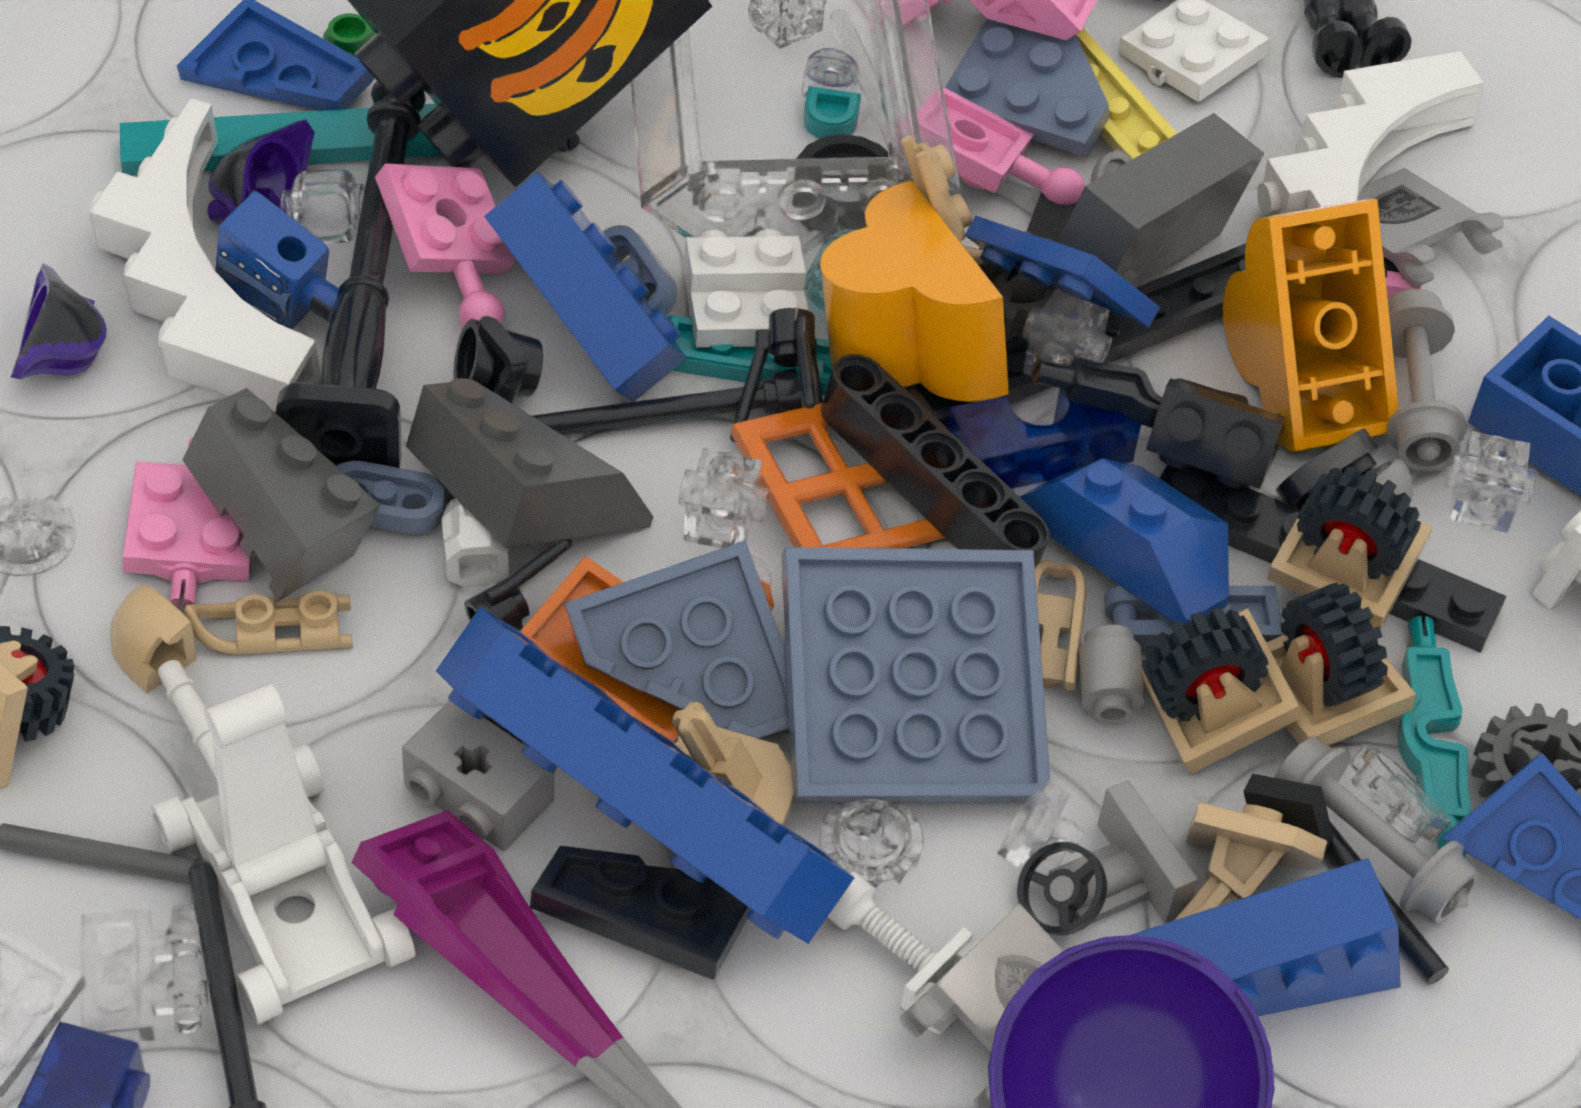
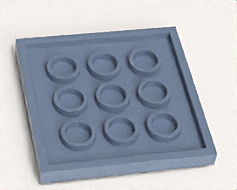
[781,547,1051,802]

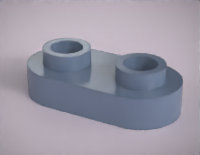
[603,225,677,315]
[337,461,445,534]

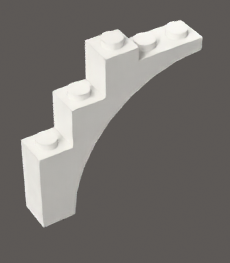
[1257,51,1484,216]
[89,98,321,412]

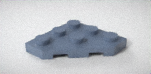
[945,19,1110,158]
[564,540,789,739]

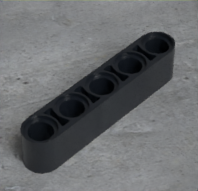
[821,354,1050,566]

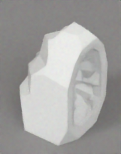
[441,497,509,587]

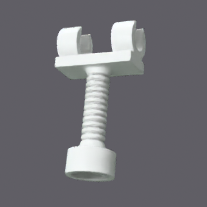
[827,872,979,1034]

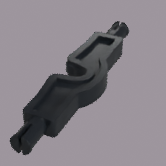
[1031,357,1284,436]

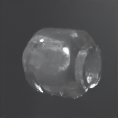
[281,169,365,244]

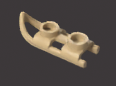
[900,135,984,265]
[1035,560,1086,691]
[184,590,353,655]

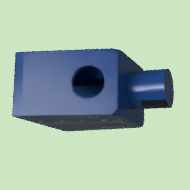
[215,190,339,329]

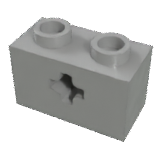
[402,700,554,851]

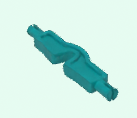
[1397,616,1472,858]

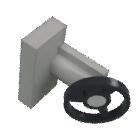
[1017,780,1198,935]

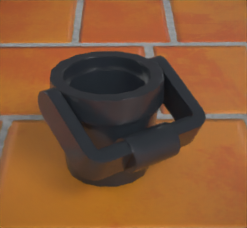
[453,316,543,404]

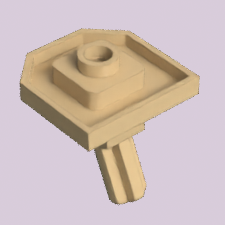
[672,702,794,826]
[1173,802,1327,921]

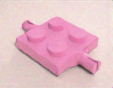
[123,436,251,610]

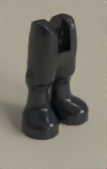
[1304,0,1412,78]

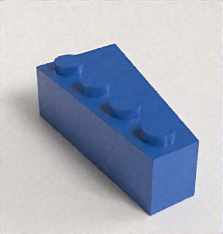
[484,172,687,402]
[1131,858,1401,1016]

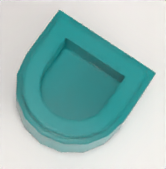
[804,86,862,139]

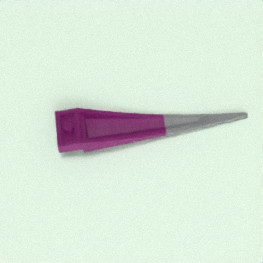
[351,810,682,1108]

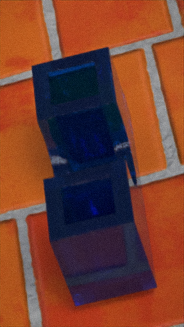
[947,388,1141,489]

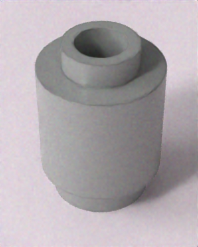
[1078,625,1144,723]

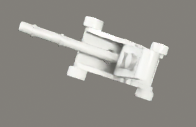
[150,660,416,1025]

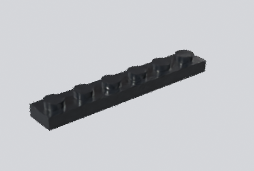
[1160,465,1506,653]

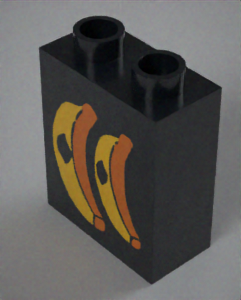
[347,0,713,188]

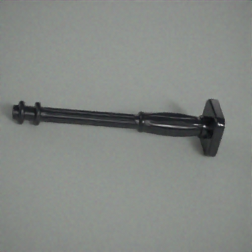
[275,81,426,468]

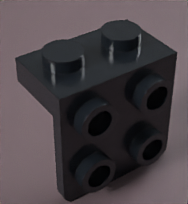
[1146,378,1285,489]

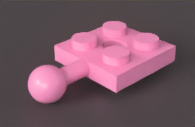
[897,85,1085,205]
[375,164,516,327]

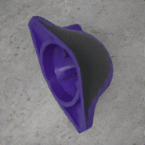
[207,119,315,222]
[10,263,107,379]

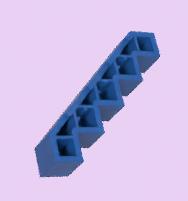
[436,607,855,944]

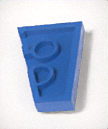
[177,0,375,111]
[964,215,1160,327]
[1441,753,1581,920]

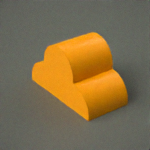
[820,180,1009,402]
[1223,199,1399,452]

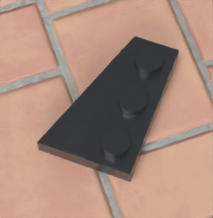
[530,846,751,980]

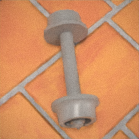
[1386,289,1467,471]
[1274,737,1480,924]

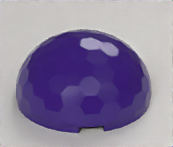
[988,935,1275,1108]

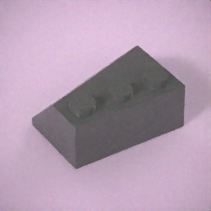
[406,378,654,549]

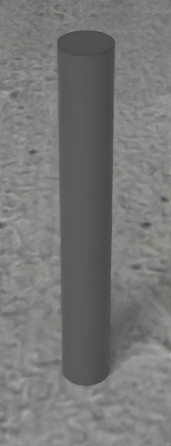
[0,823,198,885]

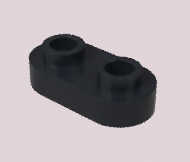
[1276,428,1380,508]

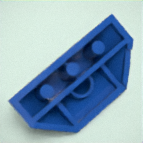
[1019,459,1229,625]

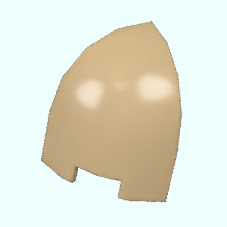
[110,584,197,694]

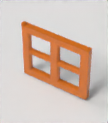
[731,403,945,549]

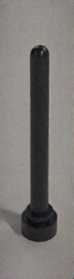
[531,368,802,435]
[188,861,267,1108]

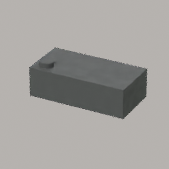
[1057,113,1265,313]

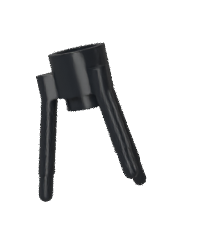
[730,308,823,443]
[464,539,572,631]

